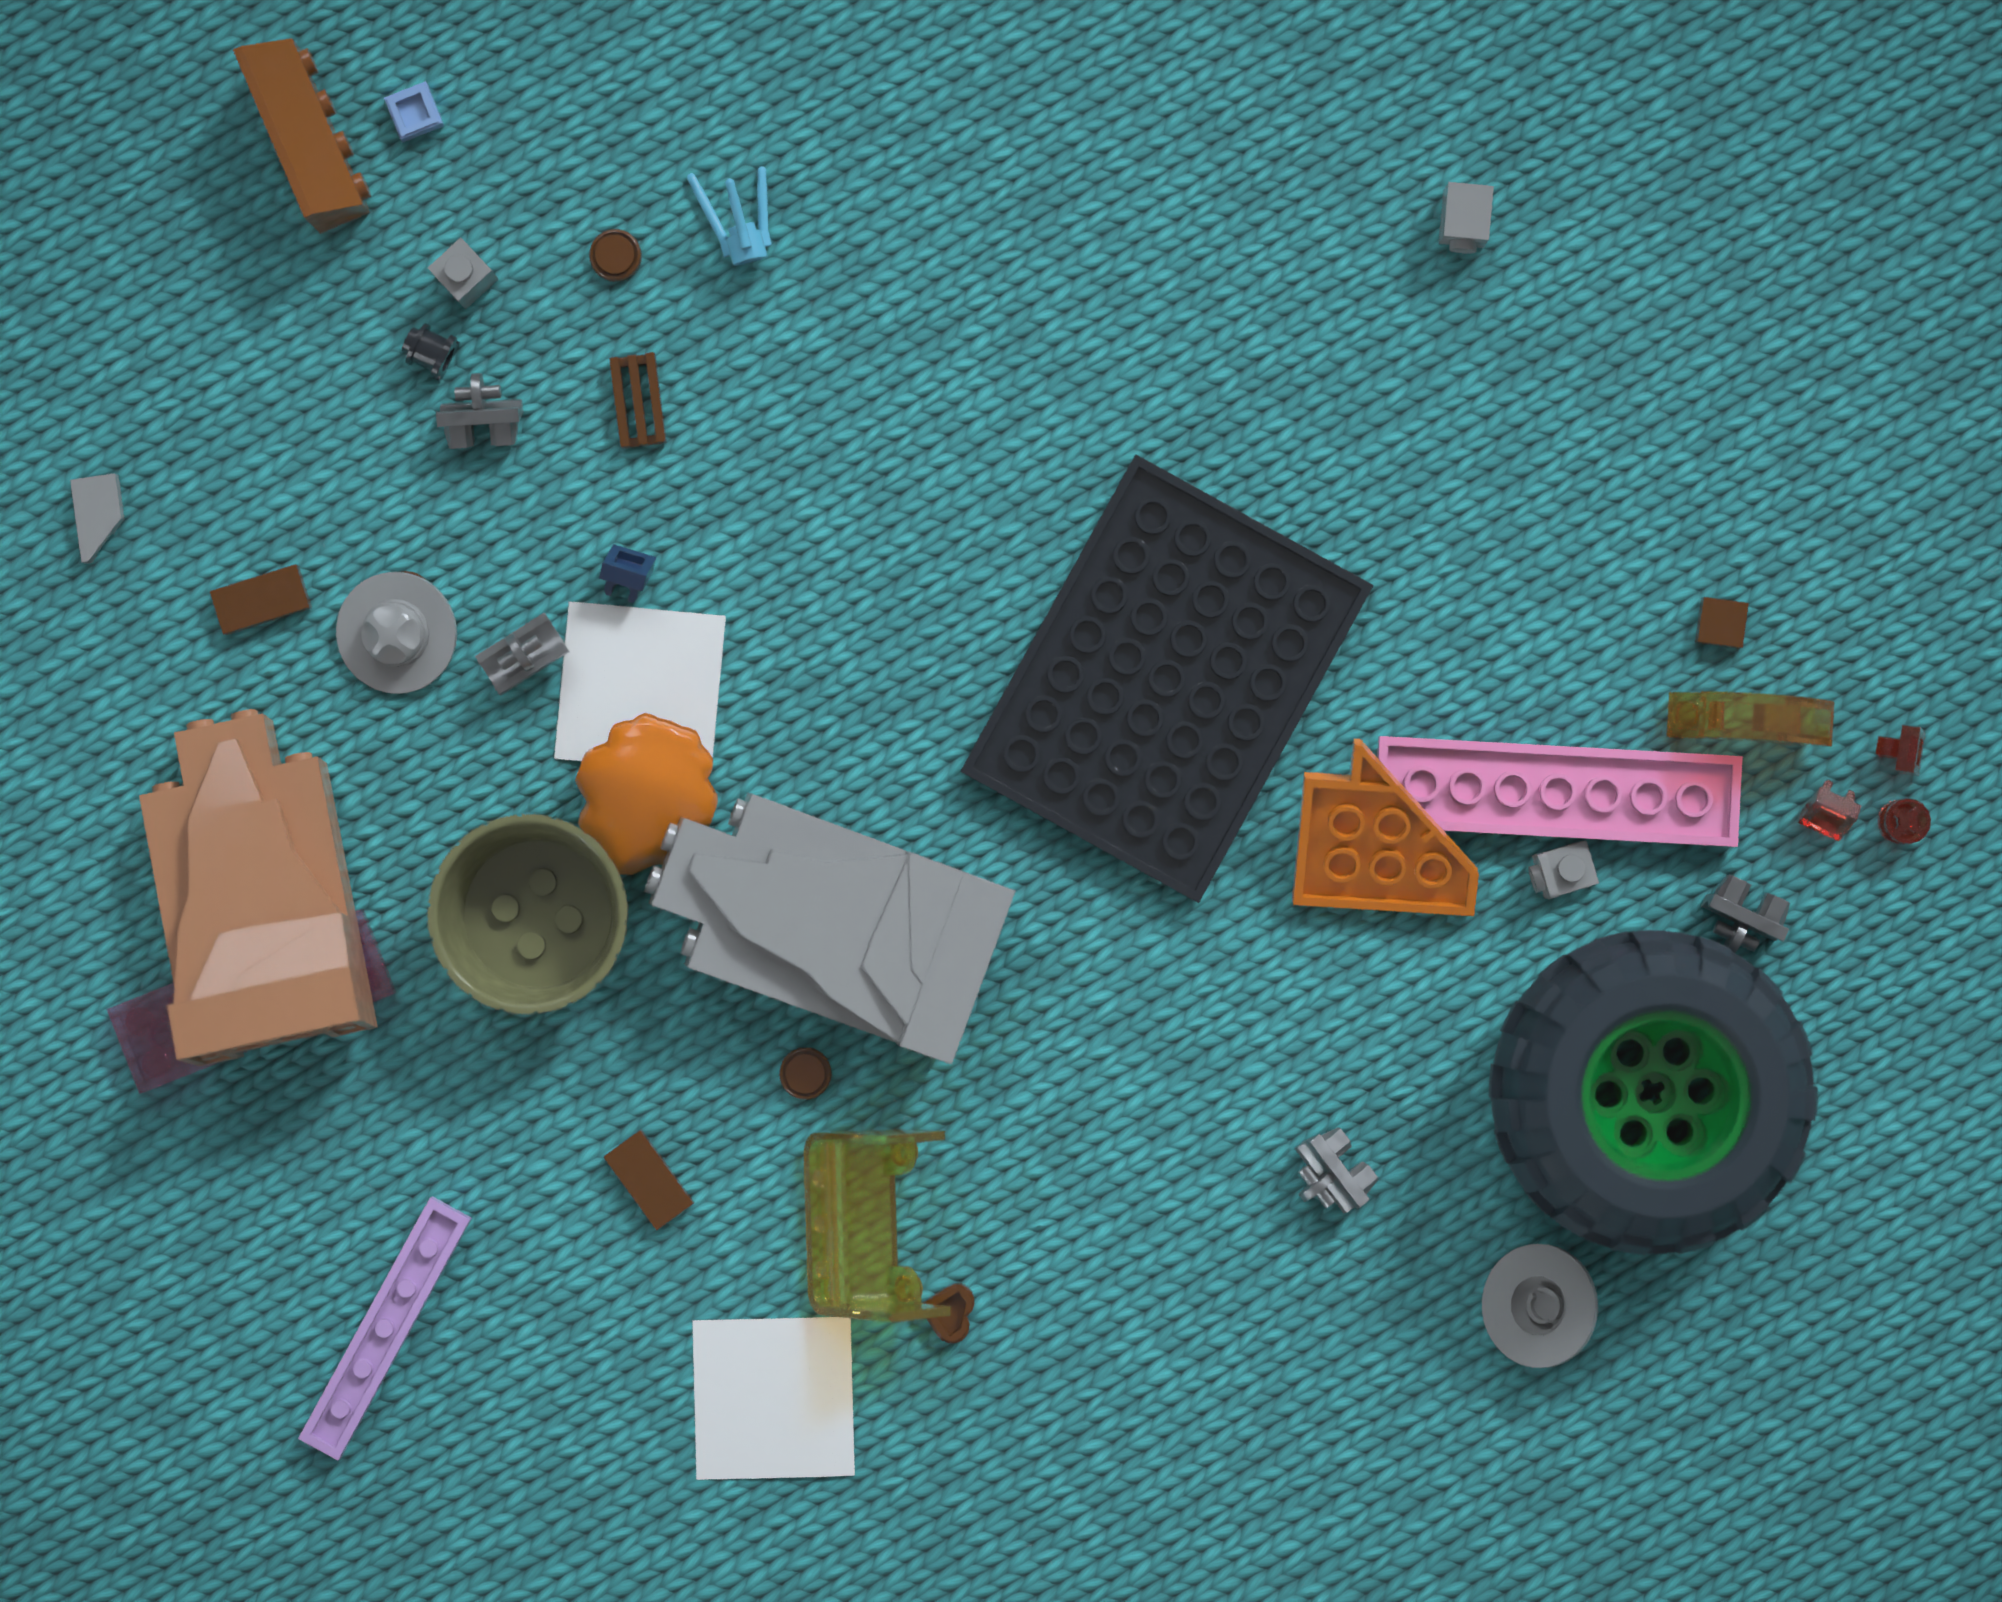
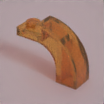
[1667,691,1834,747]

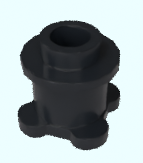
[402,323,460,381]

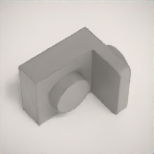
[1528,840,1599,899]

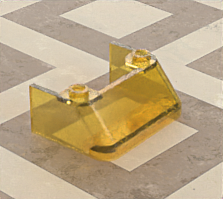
[804,1129,951,1322]

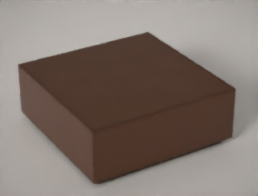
[1695,597,1749,649]

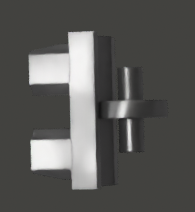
[436,373,523,449]
[475,613,570,695]
[1701,875,1790,953]
[1295,1127,1378,1213]

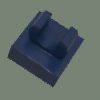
[599,544,656,603]

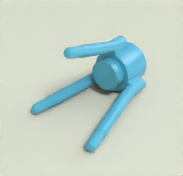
[687,166,772,266]

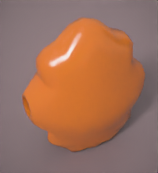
[575,713,718,875]

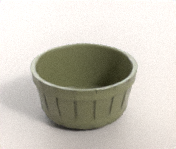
[428,814,627,1014]

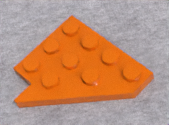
[1292,738,1479,916]

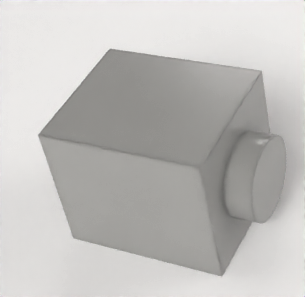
[1439,182,1494,253]
[428,237,498,309]

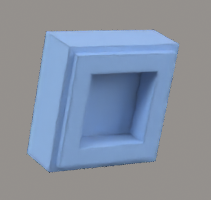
[384,81,444,142]

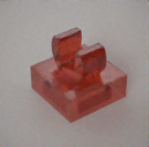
[1876,725,1926,776]
[1798,780,1861,842]

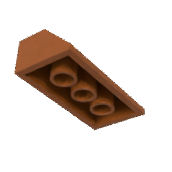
[233,38,372,234]

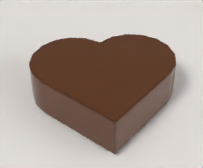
[919,1283,975,1343]

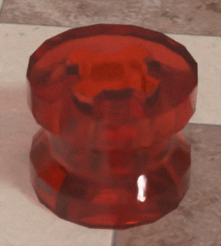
[1877,798,1931,844]

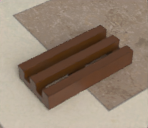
[609,352,667,449]

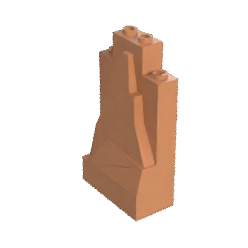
[139,709,378,1067]

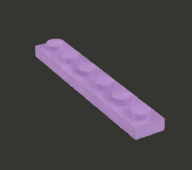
[298,1196,472,1460]

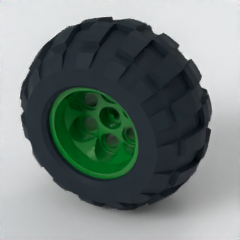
[1489,930,1818,1255]

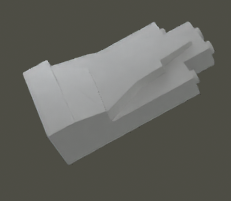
[645,793,1015,1064]

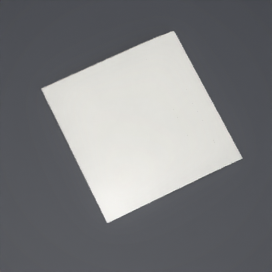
[554,602,726,761]
[692,1316,855,1480]

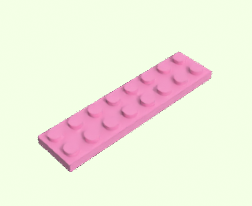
[1377,736,1743,847]

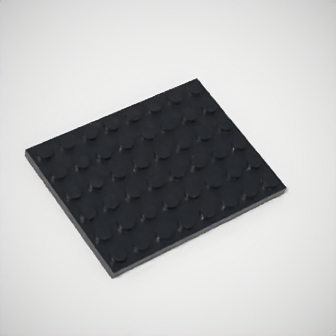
[960,454,1374,903]

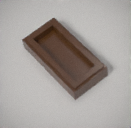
[210,564,312,635]
[604,1129,695,1230]

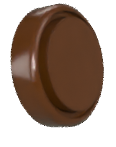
[589,229,642,282]
[779,1047,832,1100]

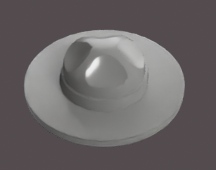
[336,572,457,693]
[1482,1244,1598,1368]

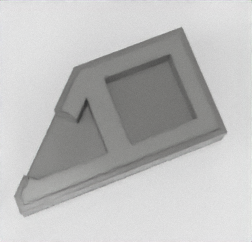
[70,473,125,564]

